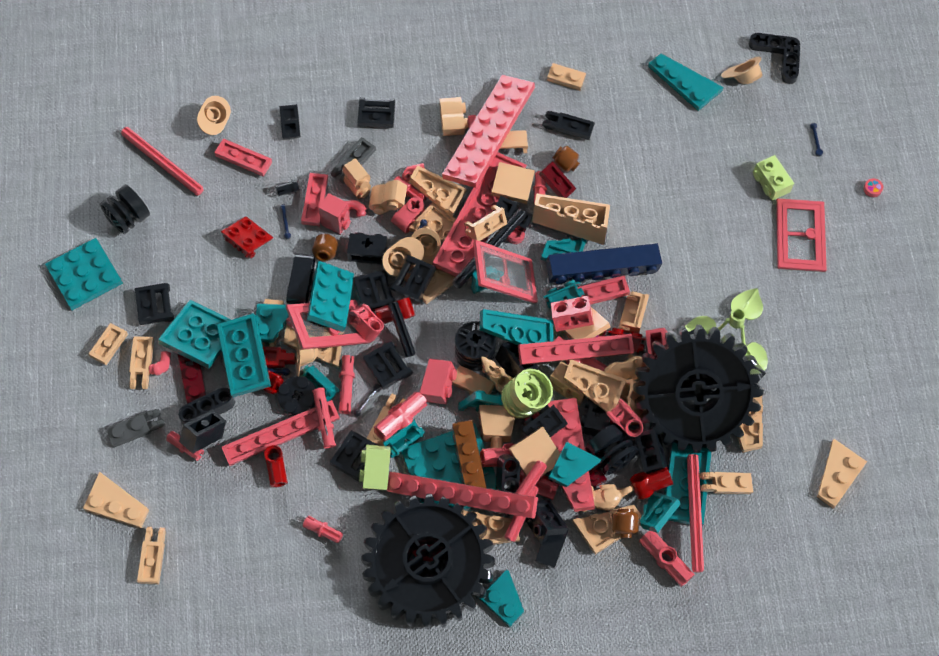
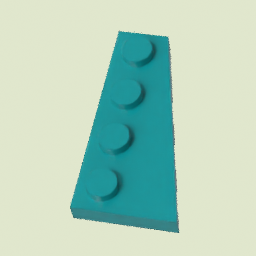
[648,53,724,111]
[480,309,554,345]

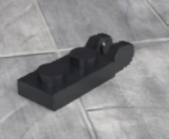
[542,111,595,140]

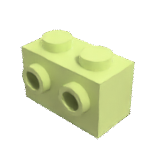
[753,155,794,201]
[359,445,391,490]

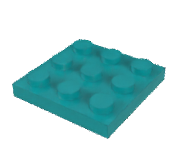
[45,238,123,310]
[158,300,231,369]

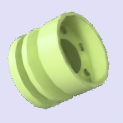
[501,369,553,419]

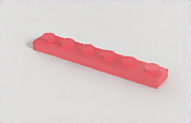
[518,334,634,365]
[222,400,340,466]

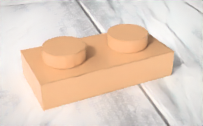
[547,63,586,91]
[89,323,128,365]

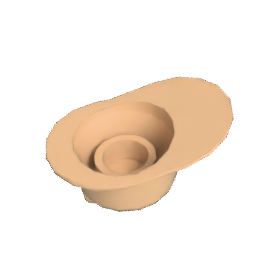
[721,56,762,84]
[197,96,231,135]
[412,227,441,265]
[382,237,424,276]
[295,333,318,377]

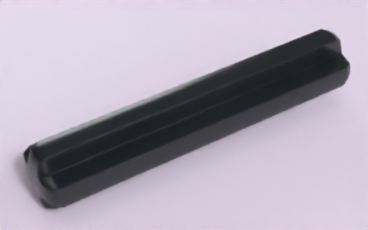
[388,302,416,357]

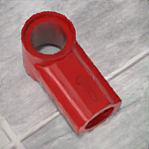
[375,297,416,324]
[264,445,288,488]
[630,467,673,499]

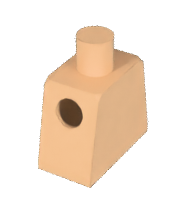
[479,405,515,448]

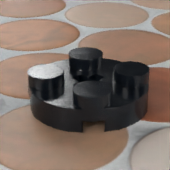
[278,376,316,415]

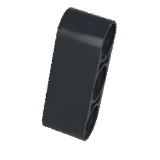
[286,253,315,304]
[178,387,235,424]
[496,454,520,515]

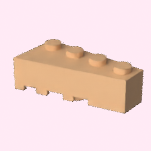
[532,194,610,245]

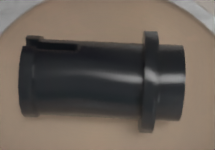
[275,179,300,196]

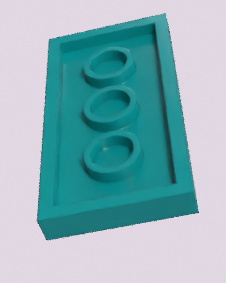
[307,261,354,332]
[217,313,271,398]
[665,442,712,526]

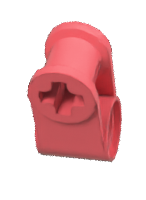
[391,197,425,234]
[347,304,384,342]
[606,399,643,437]

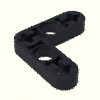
[748,33,800,84]

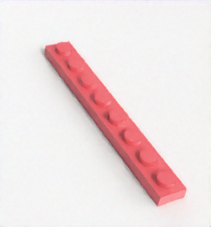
[387,472,538,518]

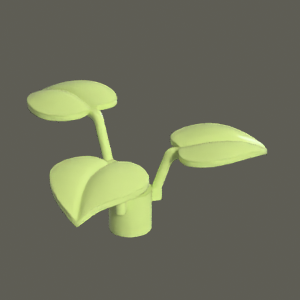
[685,288,768,371]

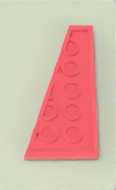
[525,398,595,512]

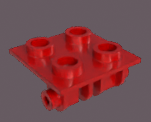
[221,216,273,259]

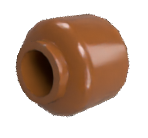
[552,146,580,173]
[312,234,338,262]
[612,509,639,538]

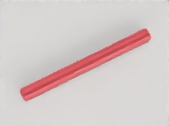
[121,127,204,196]
[687,454,704,573]

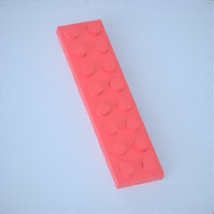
[442,75,535,188]
[432,152,527,277]

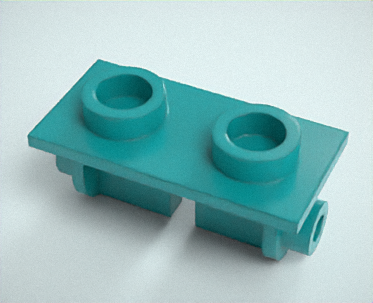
[543,280,584,309]
[301,365,340,402]
[383,420,425,458]

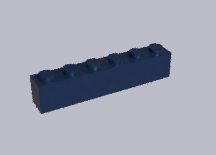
[545,243,662,284]

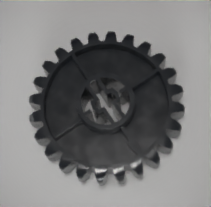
[633,325,764,453]
[361,494,495,629]

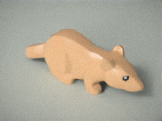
[604,354,646,380]
[481,357,513,393]
[567,484,633,512]

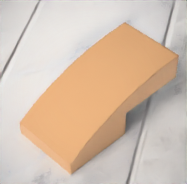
[452,365,495,395]

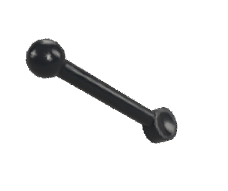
[353,384,381,417]

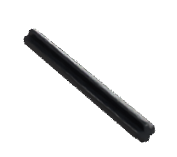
[452,208,527,289]

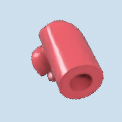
[402,163,425,183]
[345,200,367,216]
[149,351,171,375]

